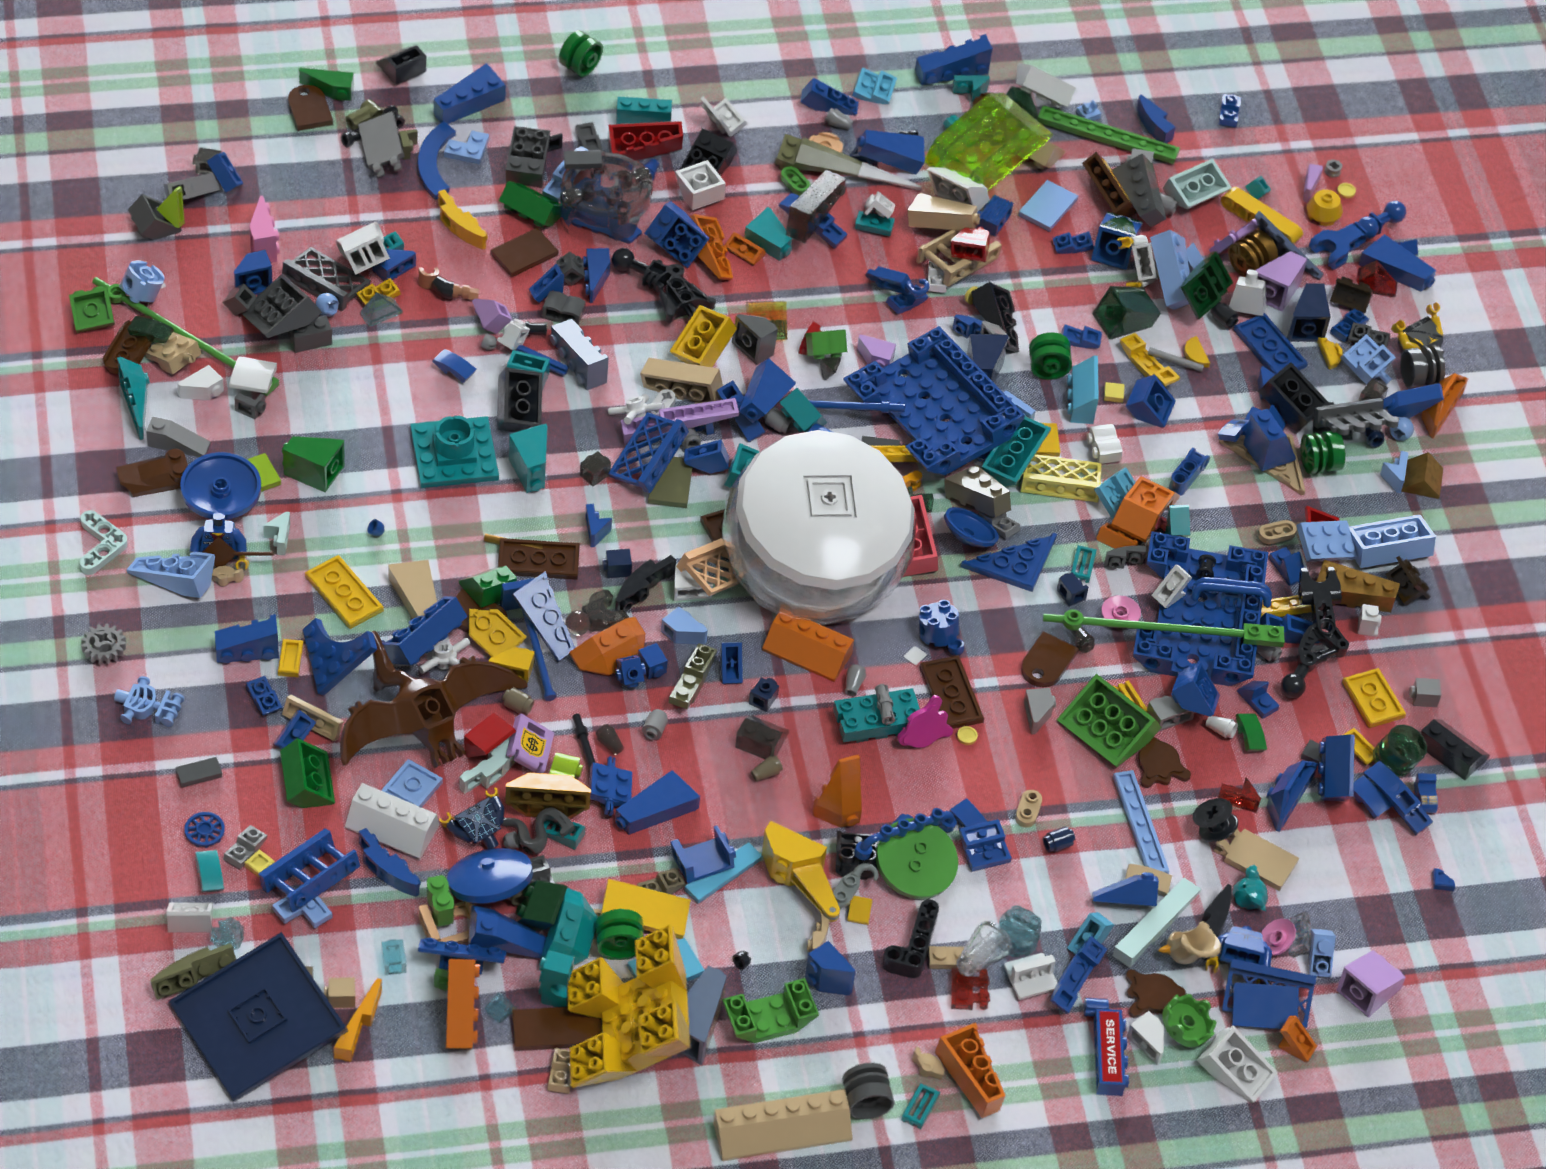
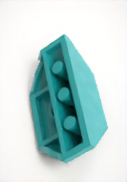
[539,887,598,966]

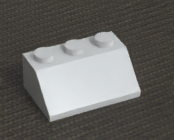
[1016,63,1076,108]
[927,167,990,212]

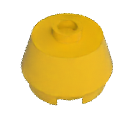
[1307,189,1343,226]

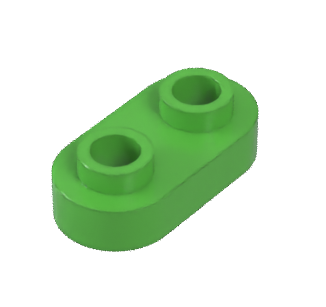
[781,166,810,196]

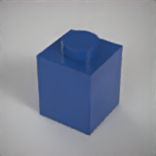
[638,643,668,680]

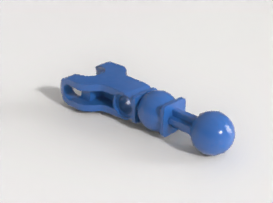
[1309,200,1407,270]

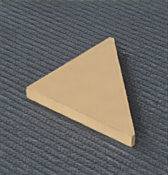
[1219,434,1305,495]

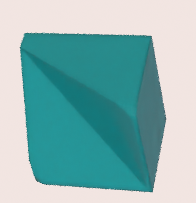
[1245,176,1271,200]

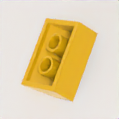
[670,305,737,367]

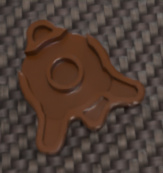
[1138,737,1191,788]
[1126,969,1186,1018]

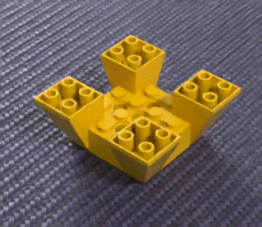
[567,924,690,1088]

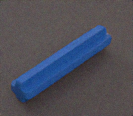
[516,345,569,376]

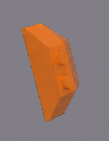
[1421,373,1469,439]
[569,617,646,676]

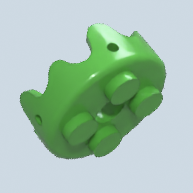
[1162,994,1216,1048]

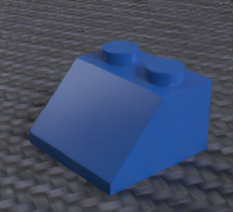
[234,250,273,295]
[1126,374,1176,428]
[805,941,856,996]

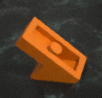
[1278,1016,1317,1062]

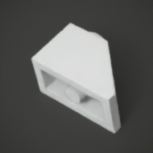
[177,365,224,400]
[1127,1011,1164,1065]

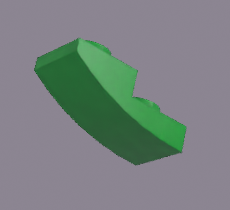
[1236,714,1267,752]

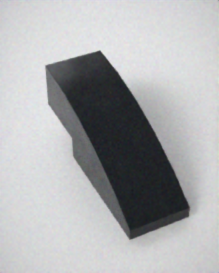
[1202,884,1232,937]

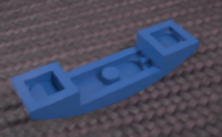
[1050,936,1107,1014]

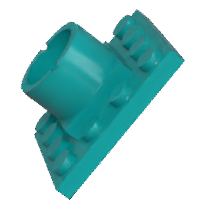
[410,416,499,488]

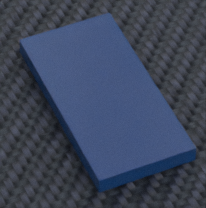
[1233,313,1308,375]

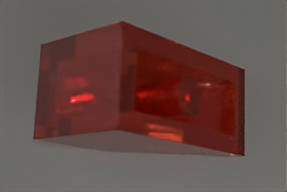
[1356,260,1398,297]

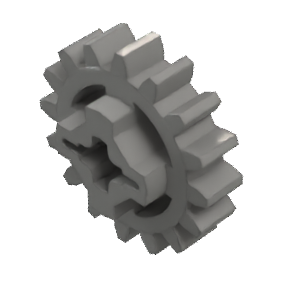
[81,623,126,665]

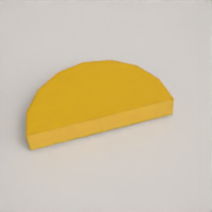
[1184,336,1210,368]
[1317,338,1343,370]

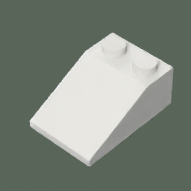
[1197,1026,1278,1103]

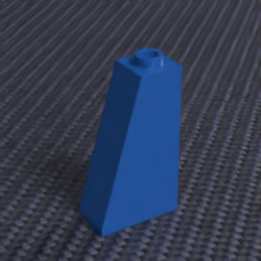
[856,130,925,175]
[1358,234,1436,292]
[739,358,796,423]
[615,770,700,835]

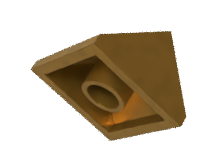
[1401,452,1444,499]

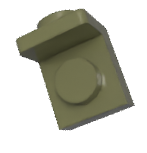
[399,129,418,160]

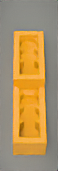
[334,978,382,1062]

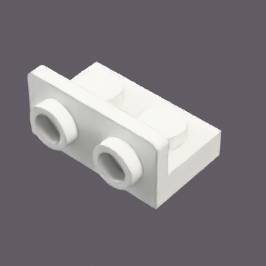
[864,191,895,219]

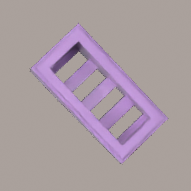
[1303,164,1323,202]

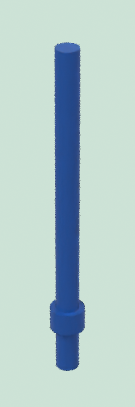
[809,400,906,413]

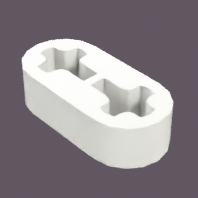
[649,389,675,415]

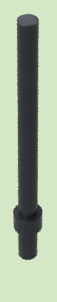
[572,714,613,819]

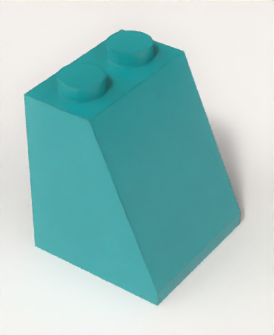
[509,423,547,493]

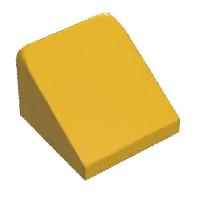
[847,896,873,925]

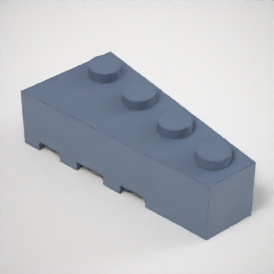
[550,319,609,390]

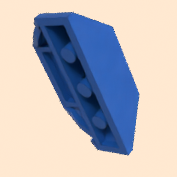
[1266,760,1318,832]

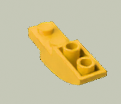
[438,189,488,250]

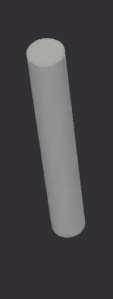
[1148,347,1204,372]

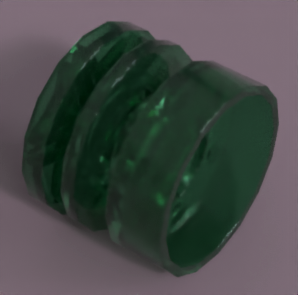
[1373,725,1427,778]

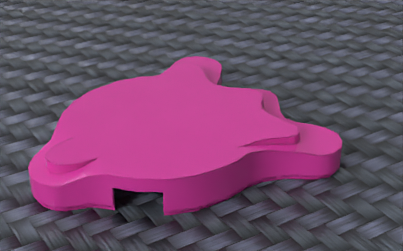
[897,695,953,748]

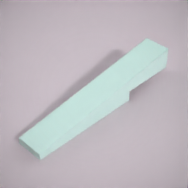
[1113,878,1201,968]

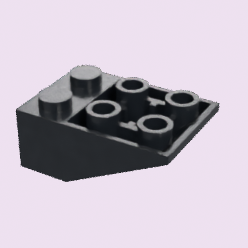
[679,128,738,176]

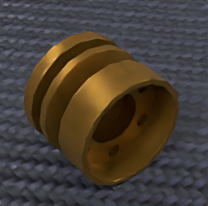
[1228,230,1278,277]

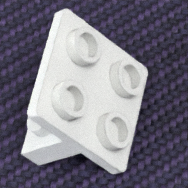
[1004,953,1057,1000]

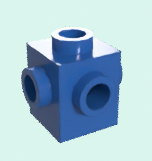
[615,655,646,687]

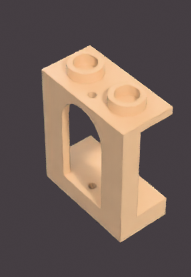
[419,901,476,944]

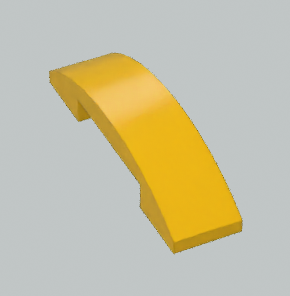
[1120,333,1180,386]

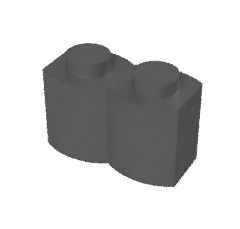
[542,291,586,326]

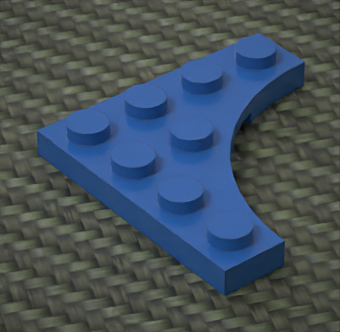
[302,618,377,695]

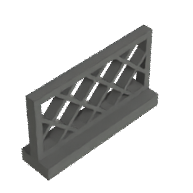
[282,247,371,311]

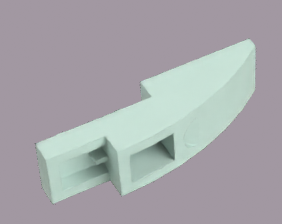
[459,737,517,794]

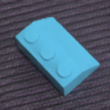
[1067,356,1099,424]

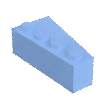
[1150,230,1190,310]

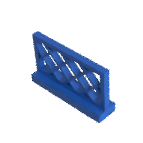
[608,412,689,494]
[1221,959,1317,1028]

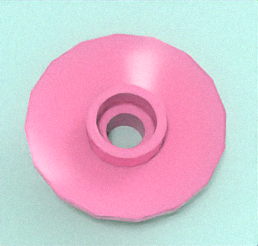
[1101,595,1141,628]
[1261,918,1296,956]

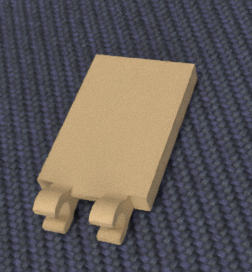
[1214,828,1299,891]

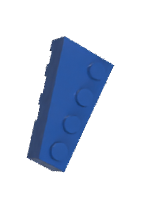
[915,34,993,85]
[434,63,506,124]
[382,596,468,666]

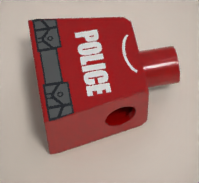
[951,227,990,262]

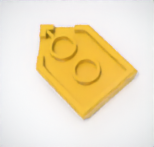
[469,609,527,657]

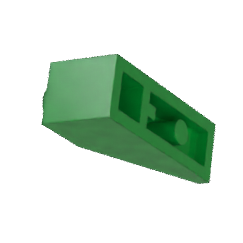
[299,67,354,101]

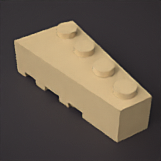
[640,358,723,404]

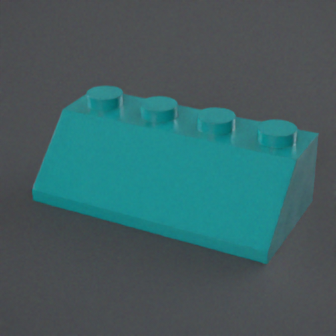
[981,416,1051,487]

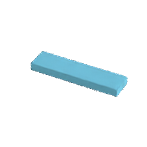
[684,842,762,904]

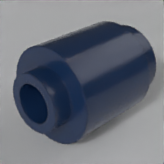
[1043,826,1075,853]

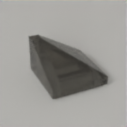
[820,357,841,380]

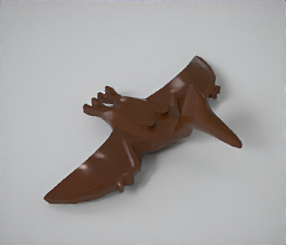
[340,631,528,769]

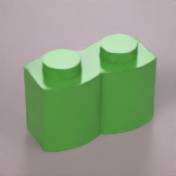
[806,329,847,359]
[427,875,454,927]

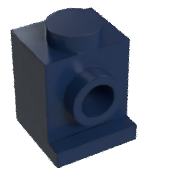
[1057,572,1089,607]
[749,677,779,712]

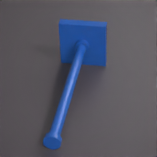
[500,578,557,701]

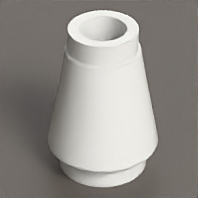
[1206,716,1238,738]

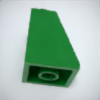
[282,436,345,492]

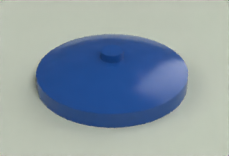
[180,452,261,520]
[447,848,533,903]

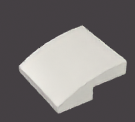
[229,357,277,394]

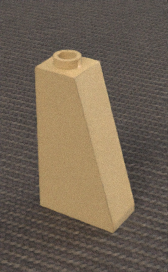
[908,194,980,230]
[388,560,437,619]

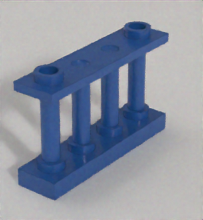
[258,828,361,913]

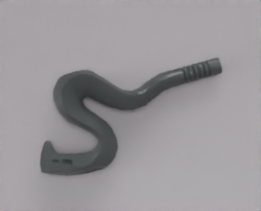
[502,808,575,855]

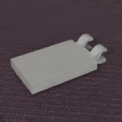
[358,112,405,178]

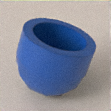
[367,519,385,537]
[948,639,964,656]

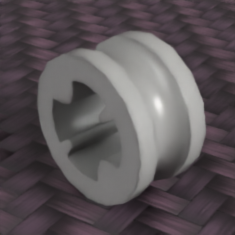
[1325,160,1342,177]

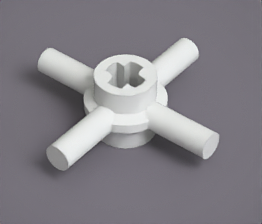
[608,394,665,424]
[418,638,470,674]

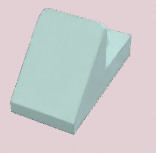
[263,512,290,556]

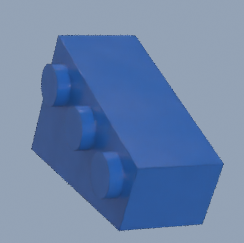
[215,614,279,663]

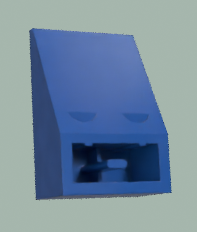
[644,201,709,268]

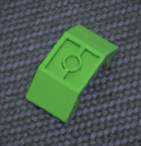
[722,978,819,1043]

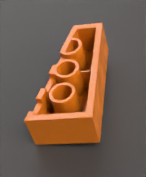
[935,1022,1006,1118]

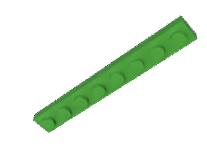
[1037,106,1180,164]

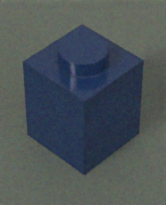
[602,549,632,578]

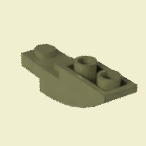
[668,643,718,709]
[150,943,236,1000]

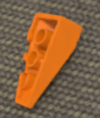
[812,754,862,828]

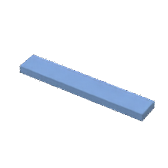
[1113,770,1170,874]

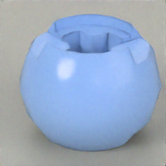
[315,293,339,317]
[1389,417,1414,441]

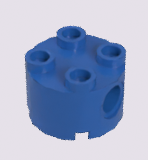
[919,600,960,647]

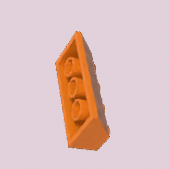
[762,608,854,682]

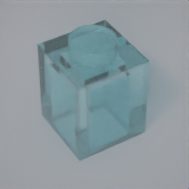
[381,939,407,975]

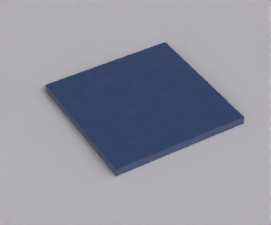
[168,932,348,1102]

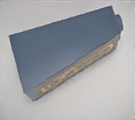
[680,965,727,1065]

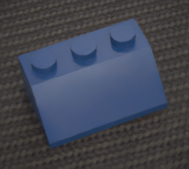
[1172,661,1220,717]
[1318,735,1355,802]

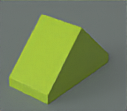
[156,187,185,228]

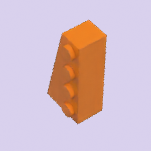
[446,959,480,1048]

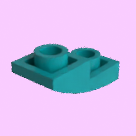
[195,850,224,893]

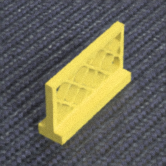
[1021,454,1102,502]

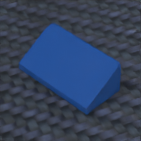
[207,152,243,192]
[273,710,316,749]

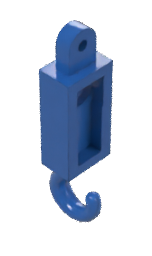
[865,266,930,297]

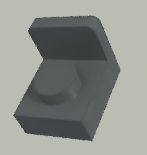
[234,393,266,419]

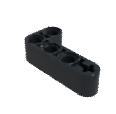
[882,899,939,979]

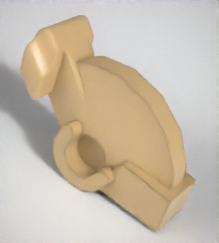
[211,566,244,586]
[912,1047,945,1080]

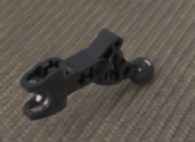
[1280,567,1349,699]

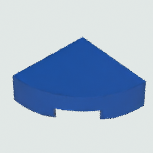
[1432,868,1456,891]

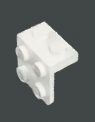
[700,96,747,138]

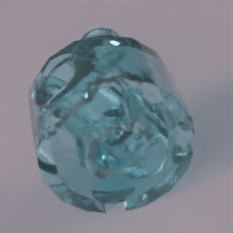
[996,905,1042,957]

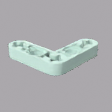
[80,510,128,575]

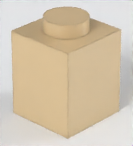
[324,977,355,1008]

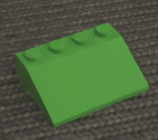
[1057,674,1162,767]

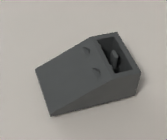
[506,126,551,188]

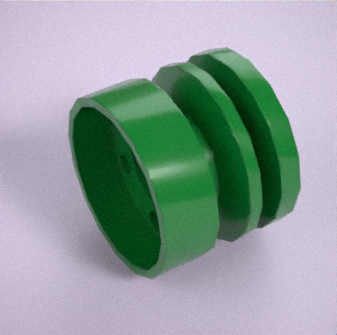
[1300,431,1345,474]

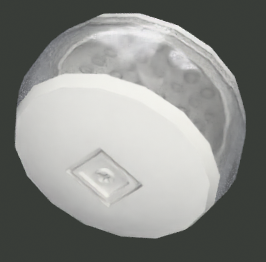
[722,430,917,625]

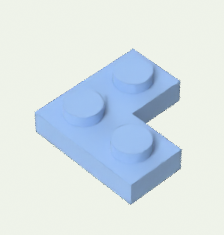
[444,131,489,165]
[272,896,333,928]

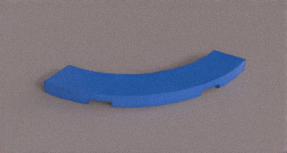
[418,121,456,200]

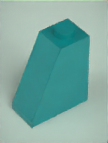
[744,207,792,261]

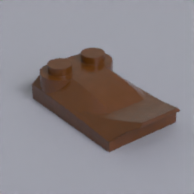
[116,449,188,497]

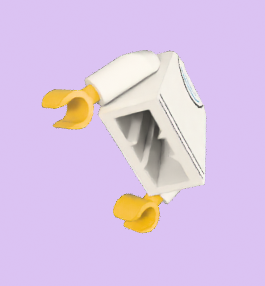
[1117,235,1157,293]

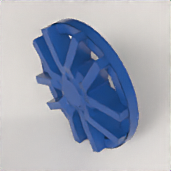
[185,812,225,848]

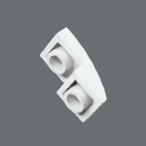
[928,260,947,293]

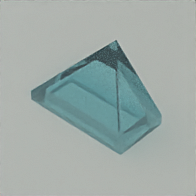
[360,292,403,327]

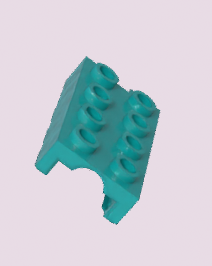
[833,688,920,743]

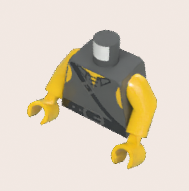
[1391,302,1444,354]

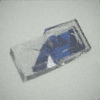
[1288,911,1311,958]

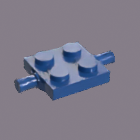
[589,756,632,816]

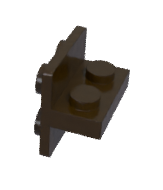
[1330,277,1373,314]
[1385,556,1431,606]

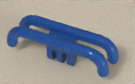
[1191,577,1272,608]

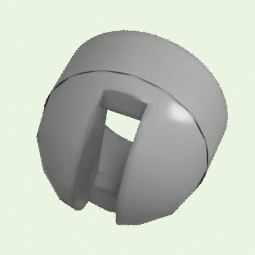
[481,333,497,350]
[503,831,520,849]

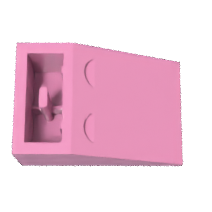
[249,196,280,263]

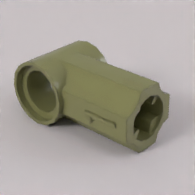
[345,99,383,130]

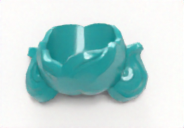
[1232,864,1268,911]

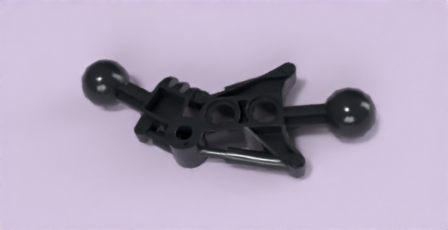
[611,248,716,323]

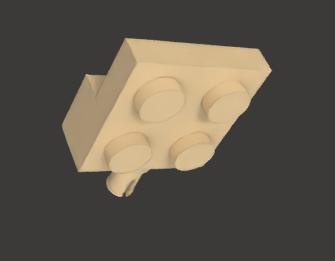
[145,332,202,374]

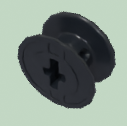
[1193,798,1238,842]

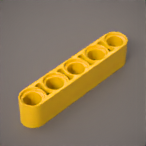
[1220,187,1303,244]

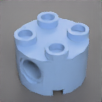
[119,260,165,303]

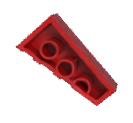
[608,121,683,167]

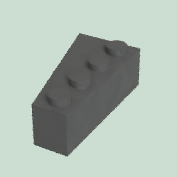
[1111,153,1166,227]

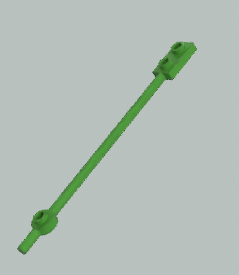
[92,277,279,396]
[1043,609,1285,647]

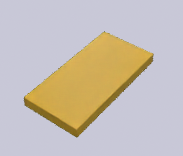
[305,555,384,629]
[600,879,691,939]

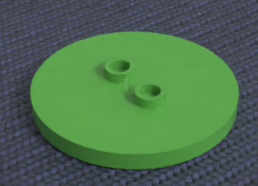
[876,818,958,899]

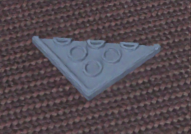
[1255,211,1324,280]

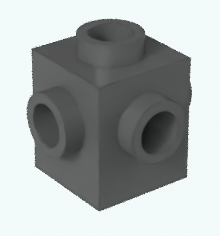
[556,252,585,286]

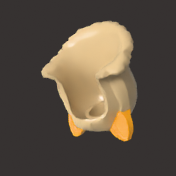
[1158,921,1222,964]

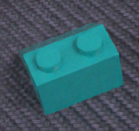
[779,388,828,433]

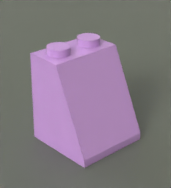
[1256,251,1307,312]
[1336,950,1406,1017]

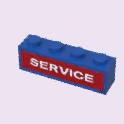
[1093,1009,1129,1096]

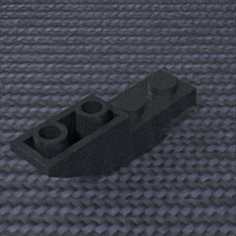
[615,555,676,615]

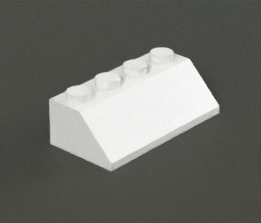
[345,783,440,860]

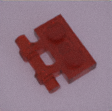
[951,968,990,1010]

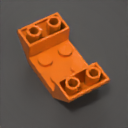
[1111,476,1180,543]

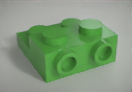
[69,286,115,333]

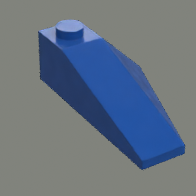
[468,905,547,959]

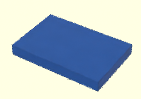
[1232,982,1299,1029]

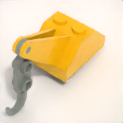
[762,821,879,922]

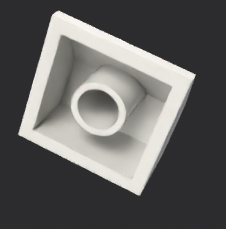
[675,160,726,210]

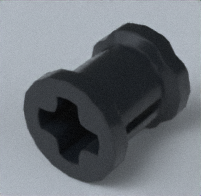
[382,105,405,129]
[1196,554,1216,579]

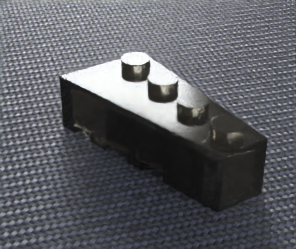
[786,170,846,244]

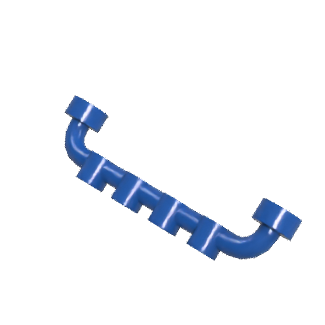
[854,808,957,860]

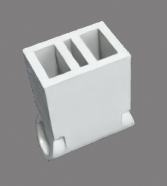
[336,221,390,275]

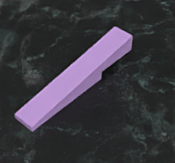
[621,398,739,445]

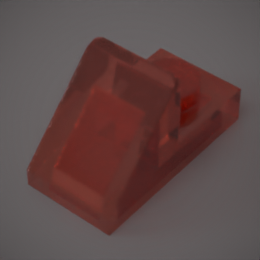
[1218,777,1261,813]

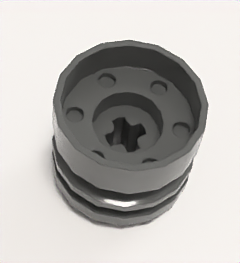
[1400,345,1445,388]
[842,1063,895,1119]

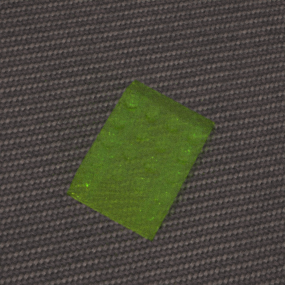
[925,93,1053,191]

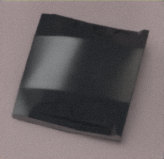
[835,831,878,880]

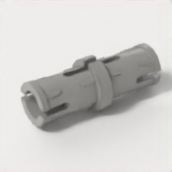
[875,684,895,725]

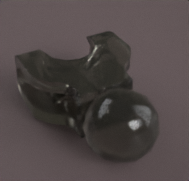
[565,589,629,636]

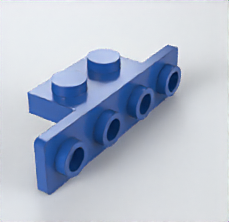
[418,938,507,975]

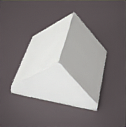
[167,903,213,933]

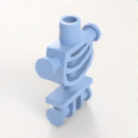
[114,676,185,727]

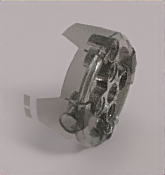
[560,151,653,240]

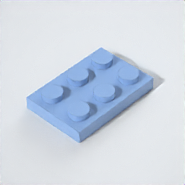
[1296,520,1358,562]

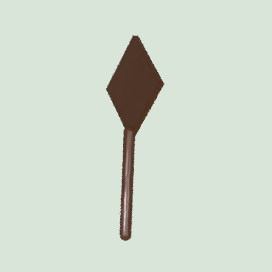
[202,536,274,567]

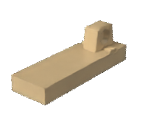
[282,695,344,741]

